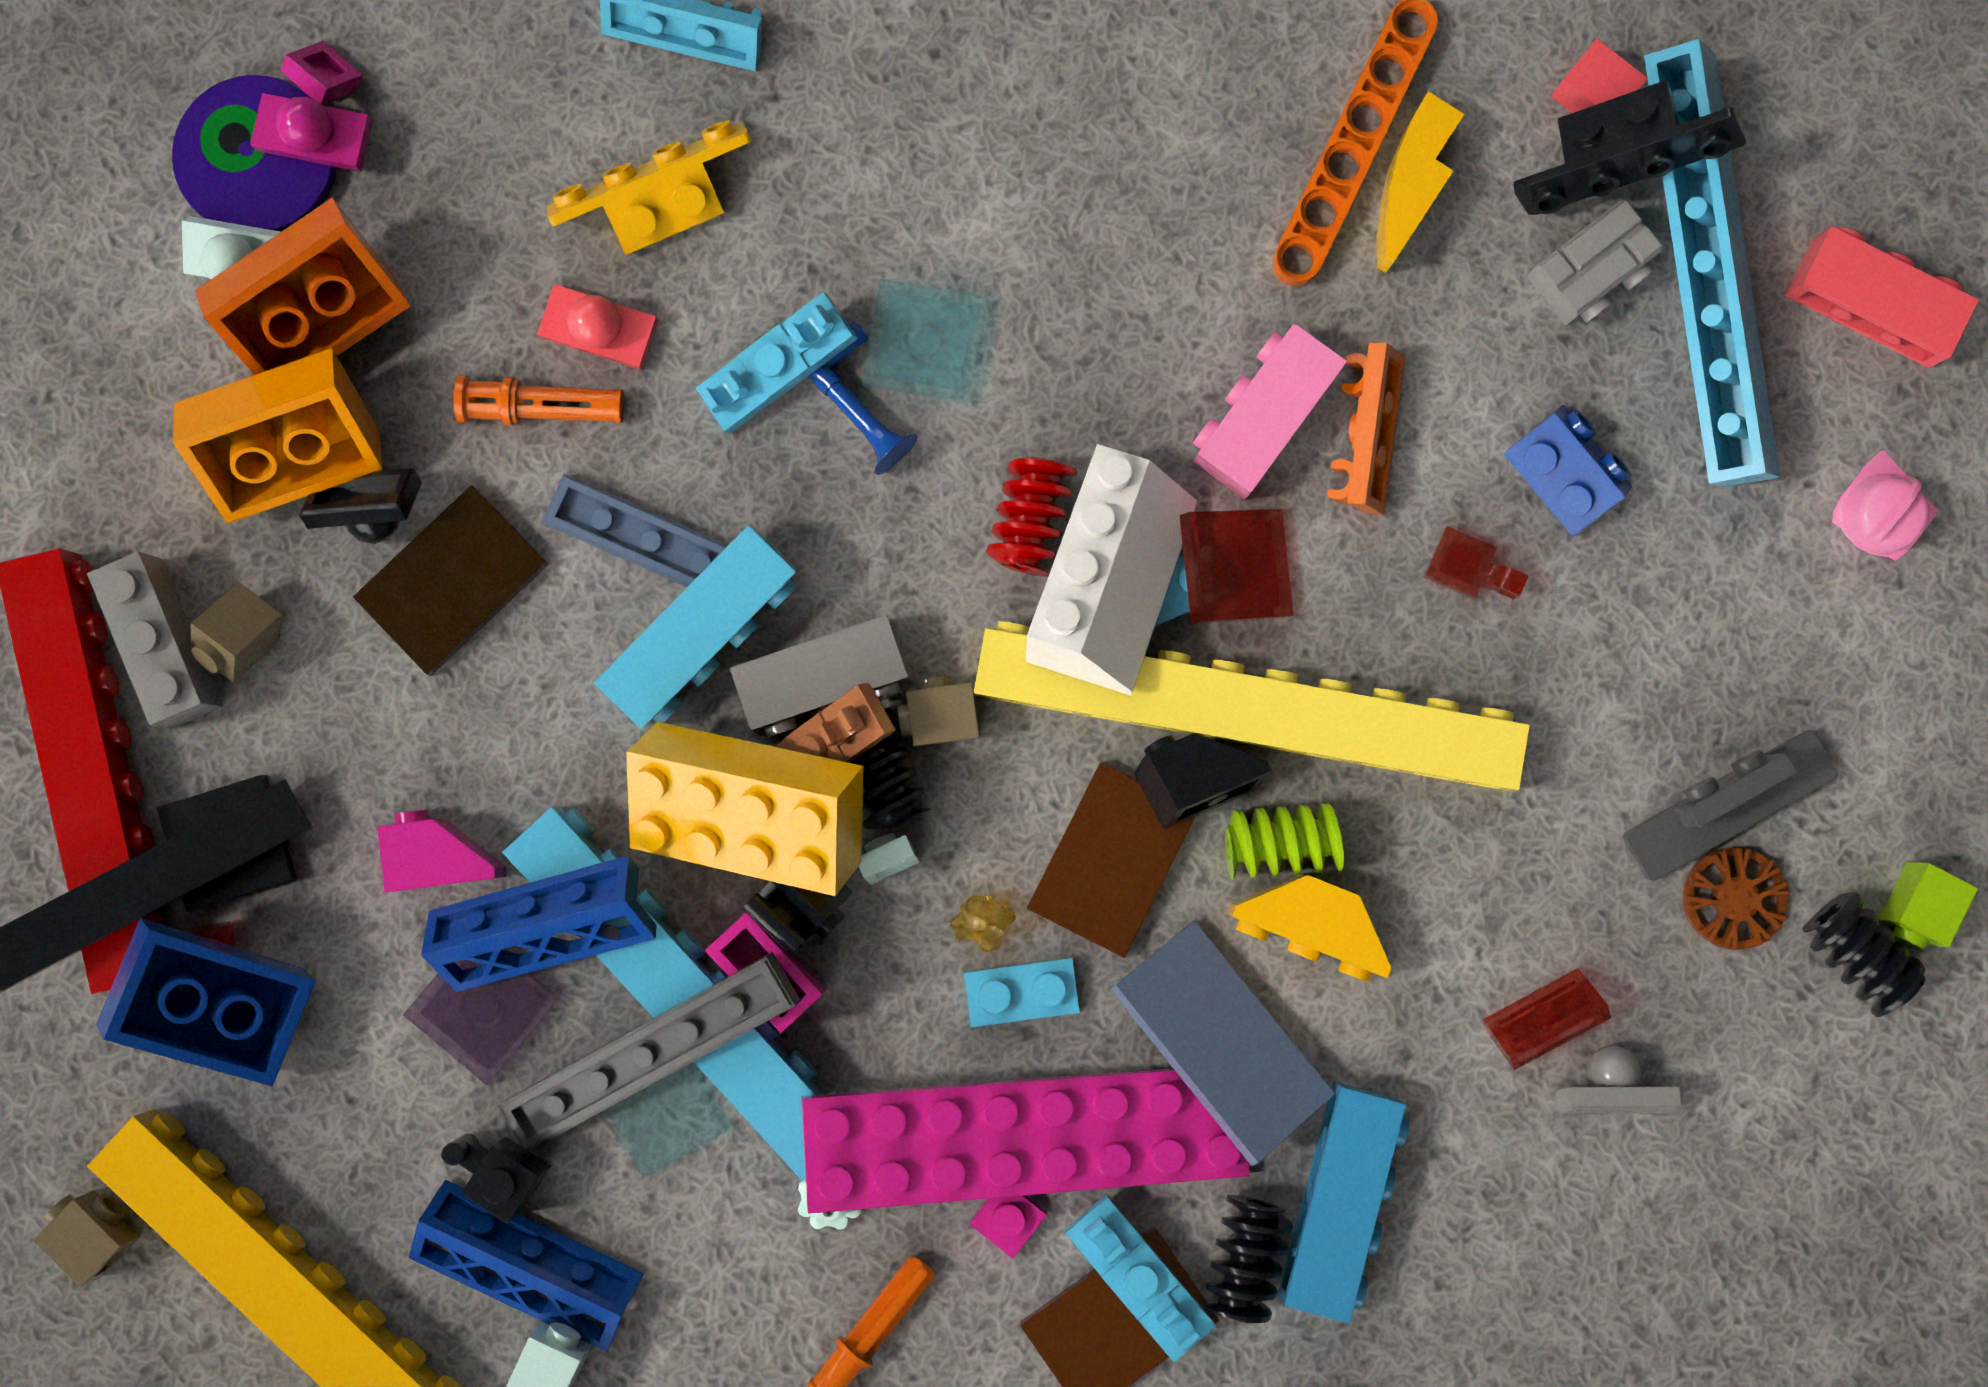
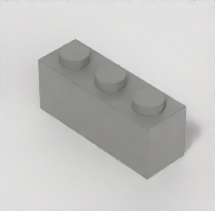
[87,551,223,728]
[730,615,910,739]

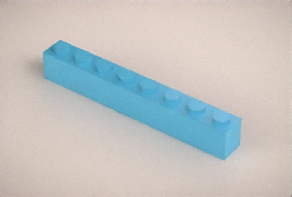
[1644,39,1781,487]
[502,807,837,1181]

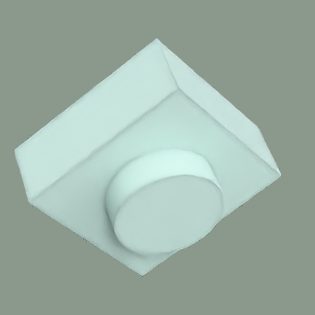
[859,833,920,885]

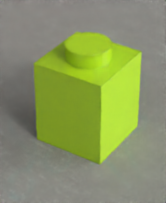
[1879,862,1978,951]

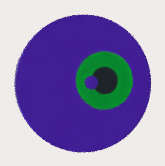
[172,75,336,232]

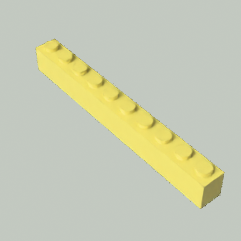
[974,621,1530,791]

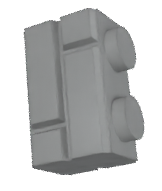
[1526,199,1663,326]

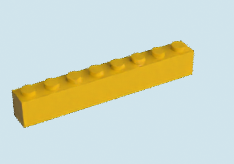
[87,1109,462,1387]

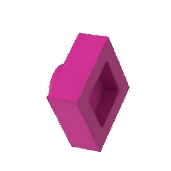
[281,41,363,105]
[969,1195,1047,1259]

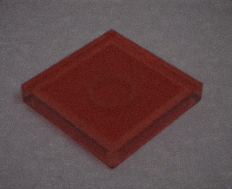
[1180,509,1294,624]

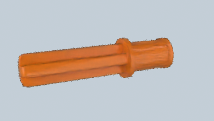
[807,1255,935,1387]

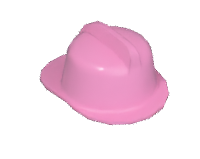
[1832,450,1938,561]

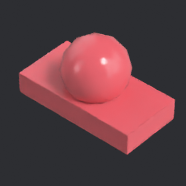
[537,284,659,370]

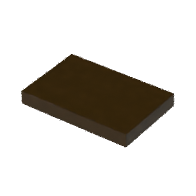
[353,485,549,676]

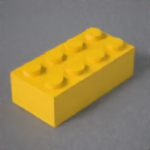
[626,722,863,896]

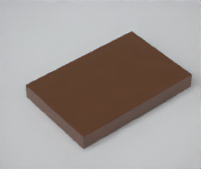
[1027,762,1196,958]
[1020,1226,1219,1387]

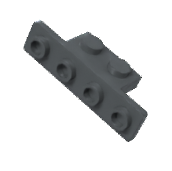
[1623,730,1838,881]

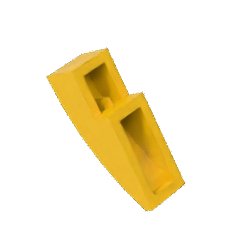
[1377,91,1465,273]

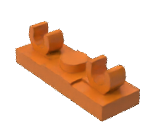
[1326,343,1406,515]

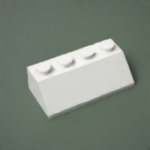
[1025,444,1197,696]

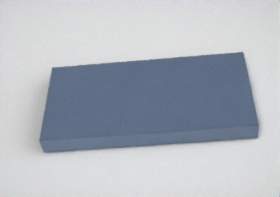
[1110,920,1335,1166]

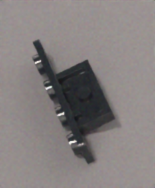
[1513,80,1746,215]

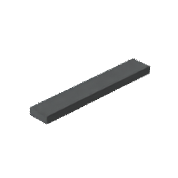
[498,952,801,1153]

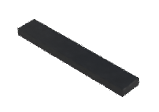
[0,779,313,993]

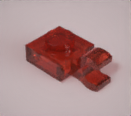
[1423,526,1528,600]

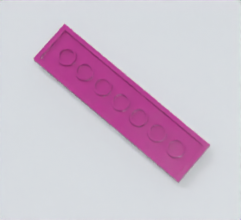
[801,1068,1250,1214]

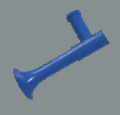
[808,321,918,475]

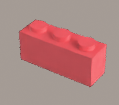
[1785,226,1979,368]

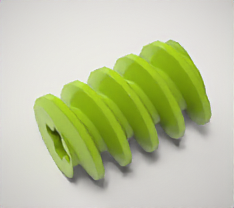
[1225,803,1344,879]

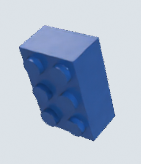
[96,918,316,1087]

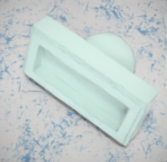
[182,216,280,280]

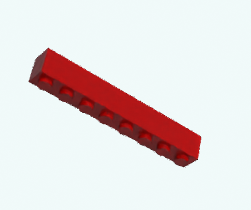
[0,548,166,995]

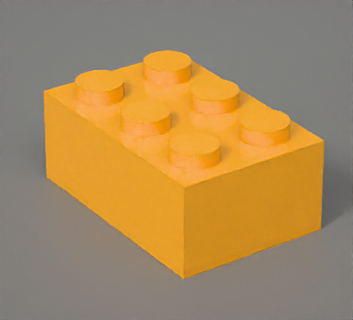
[173,348,383,524]

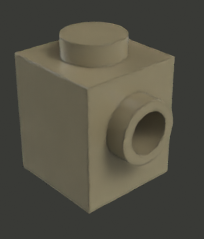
[190,582,282,683]
[897,676,979,748]
[33,1191,141,1288]

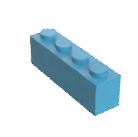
[1278,1081,1410,1324]

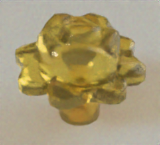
[949,894,1016,952]

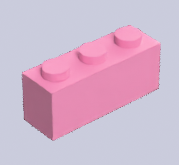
[1193,323,1347,500]

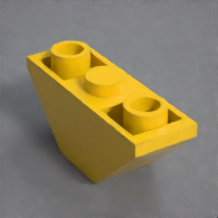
[1227,874,1392,983]

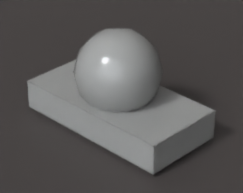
[1555,1045,1681,1114]

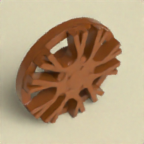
[1683,847,1790,950]

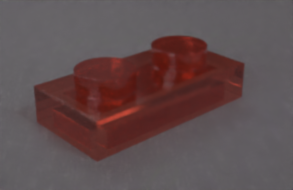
[1483,968,1611,1070]

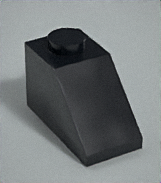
[1134,733,1272,830]

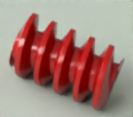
[986,457,1077,577]

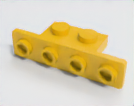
[547,120,752,255]

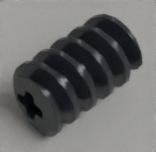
[851,707,931,829]
[1803,892,1926,1017]
[1203,1195,1293,1323]

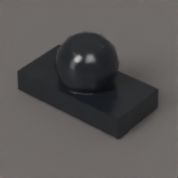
[299,468,422,544]

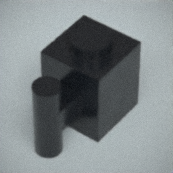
[742,881,853,956]
[441,1133,551,1224]

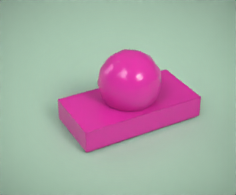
[250,93,373,172]

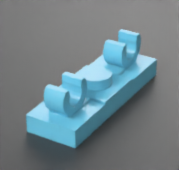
[600,0,762,72]
[695,292,858,434]
[1064,1194,1216,1363]

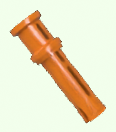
[454,375,624,426]

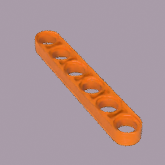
[1272,0,1438,287]

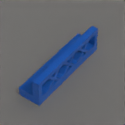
[421,855,657,992]
[409,1179,644,1352]

